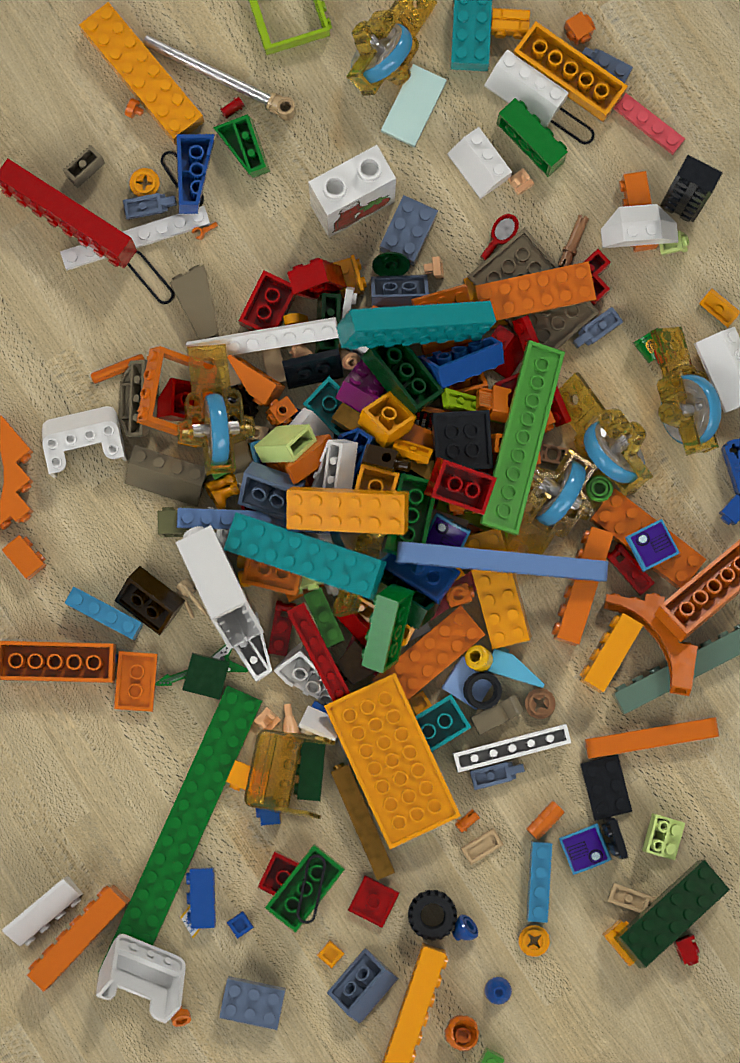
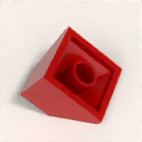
[490,324,524,378]
[156,378,197,422]

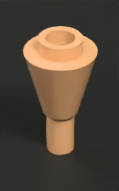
[289,344,314,358]
[339,344,359,370]
[282,704,301,740]

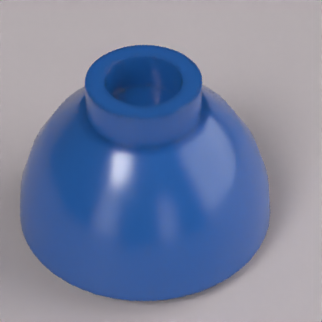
[452,914,478,941]
[485,977,512,1005]

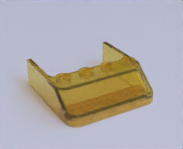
[244,729,336,819]

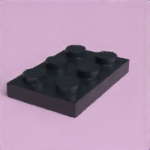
[282,349,344,390]
[580,754,632,821]
[601,817,629,860]

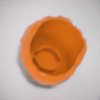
[444,1015,479,1051]

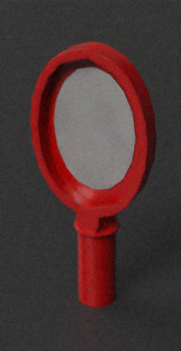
[480,214,519,261]

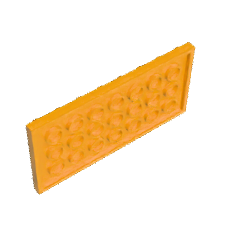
[324,673,461,849]

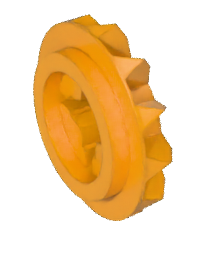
[130,168,160,197]
[518,925,550,957]

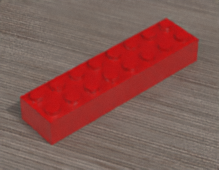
[0,158,137,269]

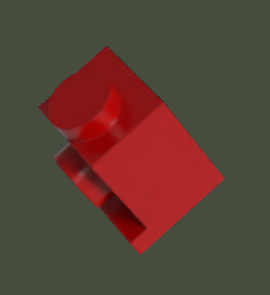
[673,933,700,966]

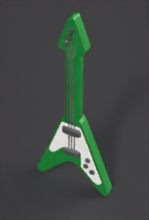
[155,644,248,686]

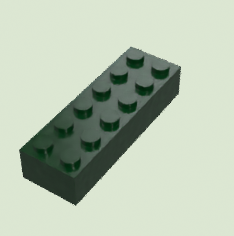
[614,859,730,968]

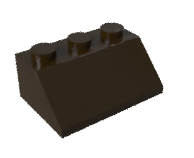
[115,566,185,636]

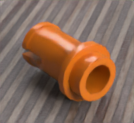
[455,809,480,833]

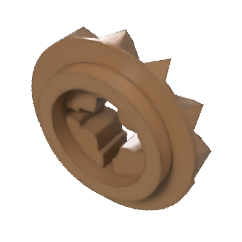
[524,688,556,719]

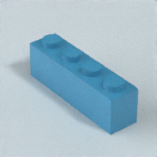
[64,586,144,641]
[526,841,552,923]

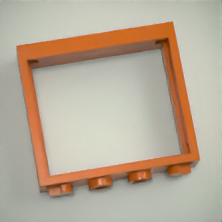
[136,346,217,442]

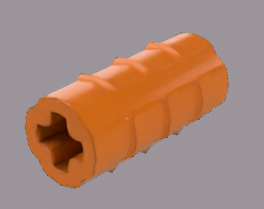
[526,801,565,841]

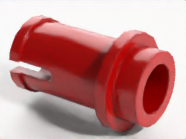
[220,97,245,119]

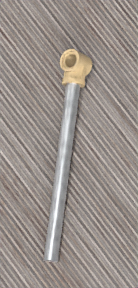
[143,35,296,120]

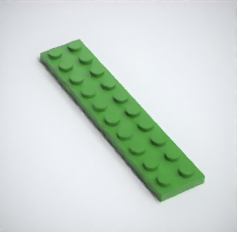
[480,340,565,535]

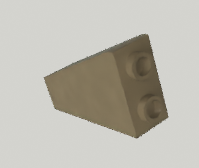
[170,265,219,340]

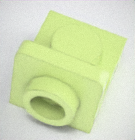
[659,231,689,255]

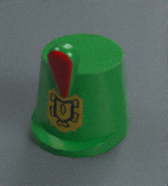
[633,328,669,366]

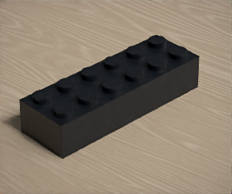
[660,155,723,222]

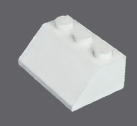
[447,127,512,199]

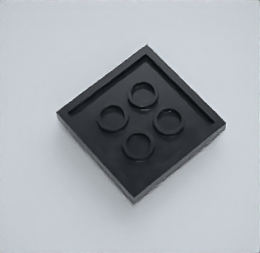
[431,410,493,470]

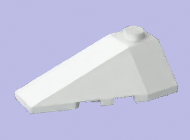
[273,642,333,705]

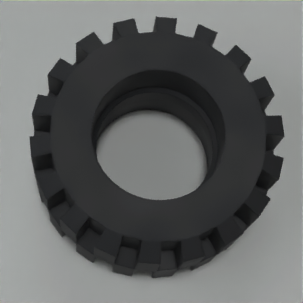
[408,890,457,941]

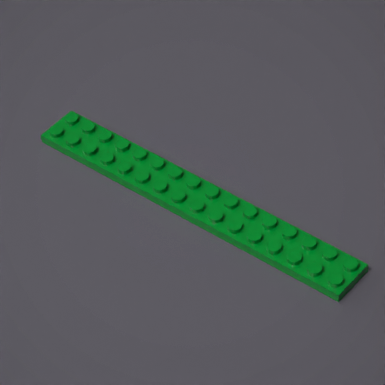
[98,685,262,972]

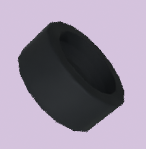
[463,672,502,710]

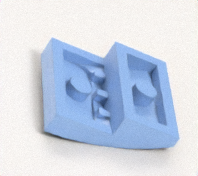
[441,655,497,710]

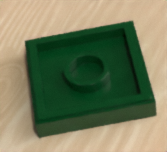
[182,652,230,700]

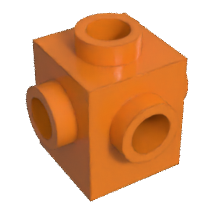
[265,396,298,426]

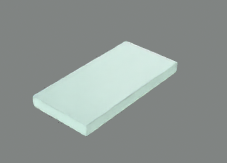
[381,64,447,148]

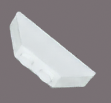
[601,204,679,248]

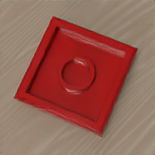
[348,875,400,928]

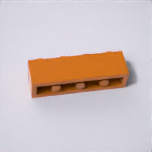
[619,171,659,252]

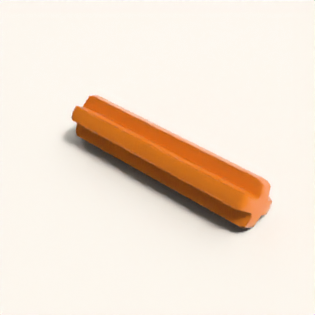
[91,354,145,384]

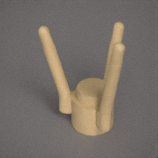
[176,578,207,618]

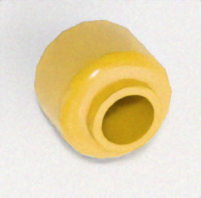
[465,645,493,672]

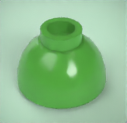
[586,475,613,502]

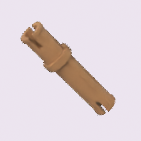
[558,214,589,267]

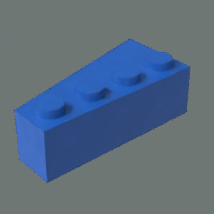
[176,134,215,214]
[417,337,504,389]

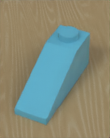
[487,647,544,688]

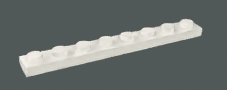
[60,206,210,270]
[186,317,339,361]

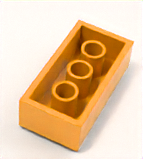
[580,613,643,693]

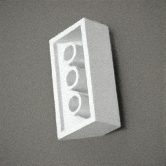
[484,49,569,128]
[694,327,740,413]
[2,876,83,946]

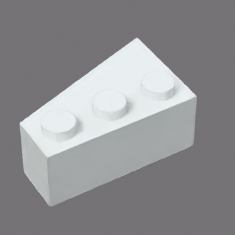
[311,439,358,489]
[233,612,272,683]

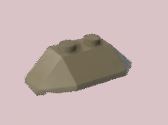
[118,360,159,437]

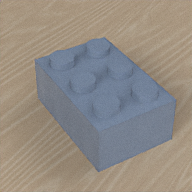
[380,195,438,266]
[219,976,286,1030]

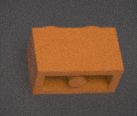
[2,535,47,580]

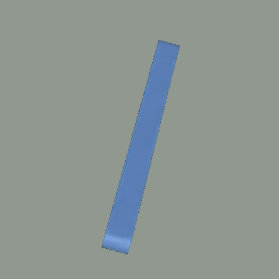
[396,542,608,582]

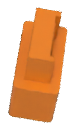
[476,385,512,423]

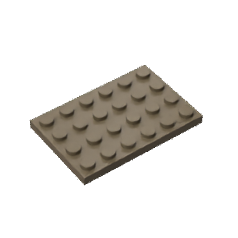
[467,228,599,349]

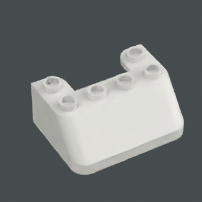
[42,406,128,478]
[95,934,186,1023]

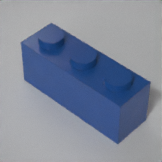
[186,867,216,929]

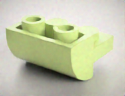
[642,813,685,860]

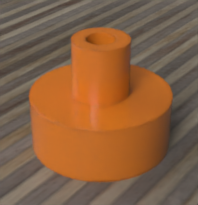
[125,98,144,118]
[171,1006,191,1027]

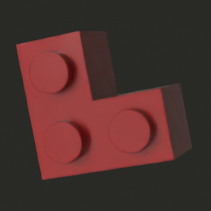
[584,249,611,306]

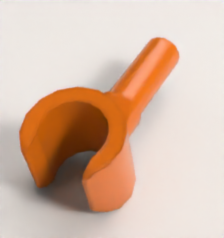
[192,222,218,240]

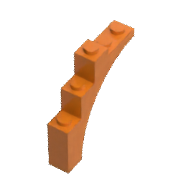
[0,415,33,530]
[604,593,698,696]

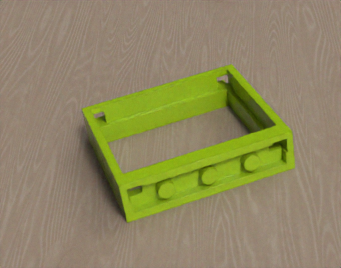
[248,0,332,56]

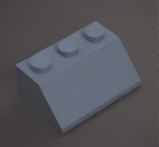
[371,275,429,308]
[238,461,306,522]
[327,948,399,1023]

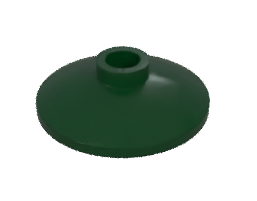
[372,252,410,276]

